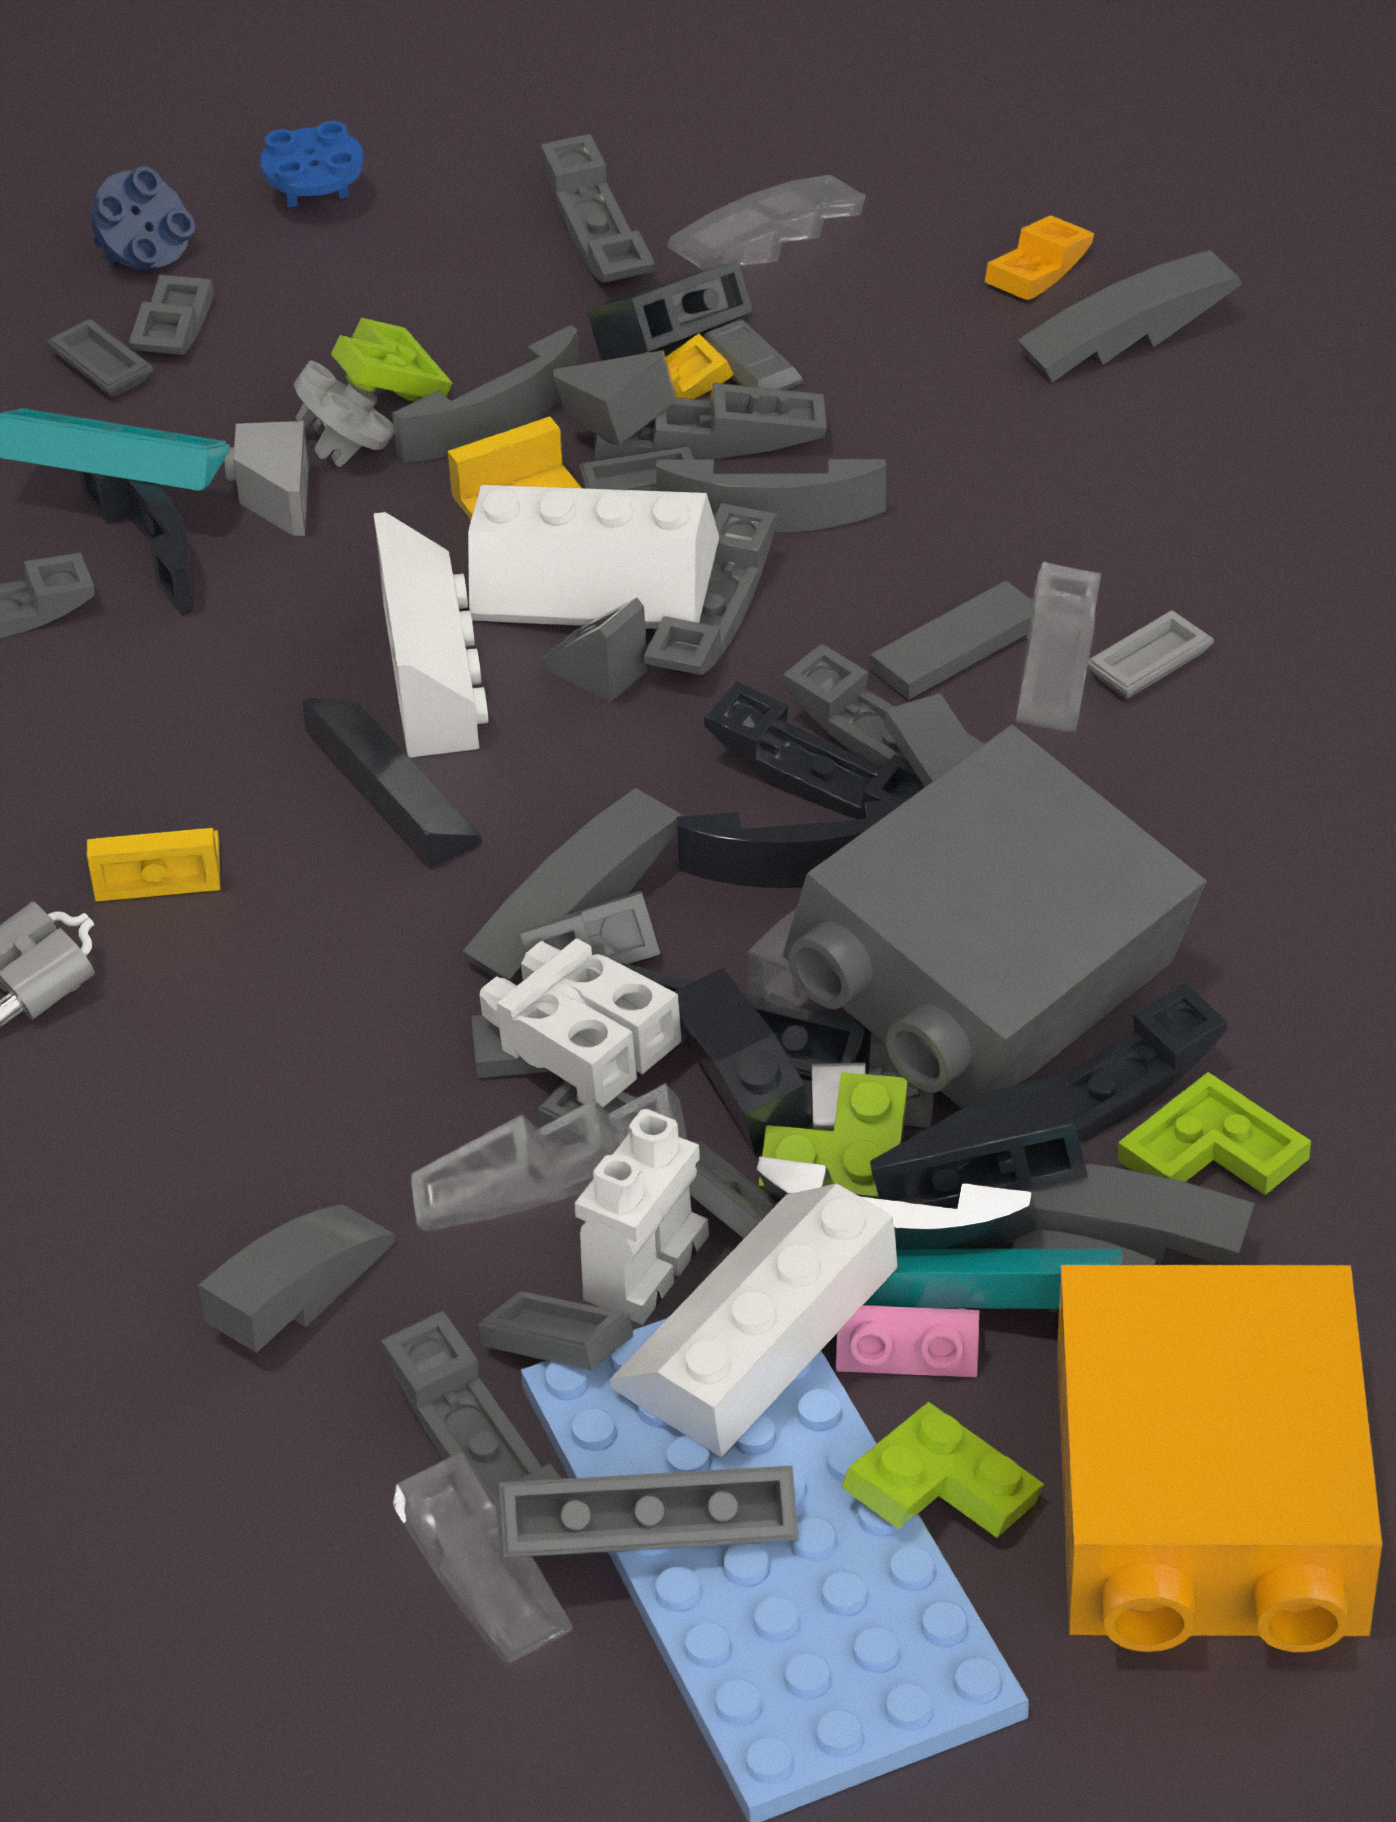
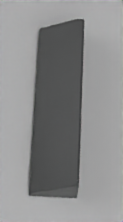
[494,1466,799,1559]

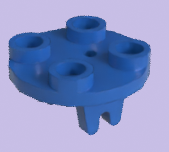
[260,121,364,208]

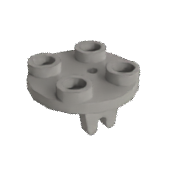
[294,361,394,467]

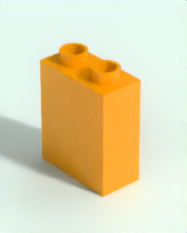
[1057,1265,1382,1652]

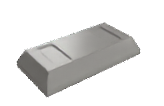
[1085,610,1214,700]

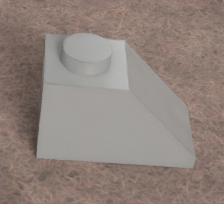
[224,421,309,537]

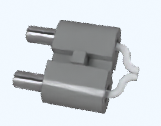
[0,901,95,1027]

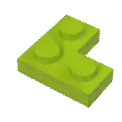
[331,318,453,401]
[758,1072,908,1199]
[1117,1072,1311,1195]
[841,1402,1044,1538]

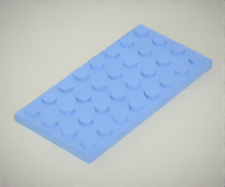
[521,1318,1029,1822]

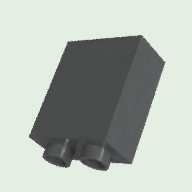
[782,724,1207,1109]

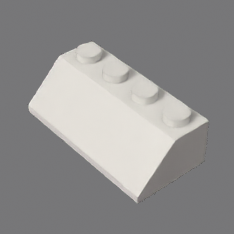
[468,485,719,629]
[374,512,488,758]
[609,1183,898,1458]

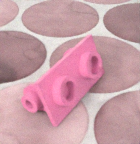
[836,1306,979,1377]

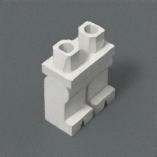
[479,938,682,1112]
[575,1109,709,1325]

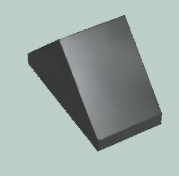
[553,350,676,446]
[538,597,648,703]

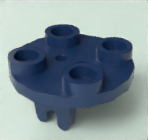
[89,166,195,272]

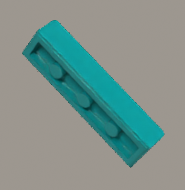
[0,408,229,491]
[862,1249,1123,1309]

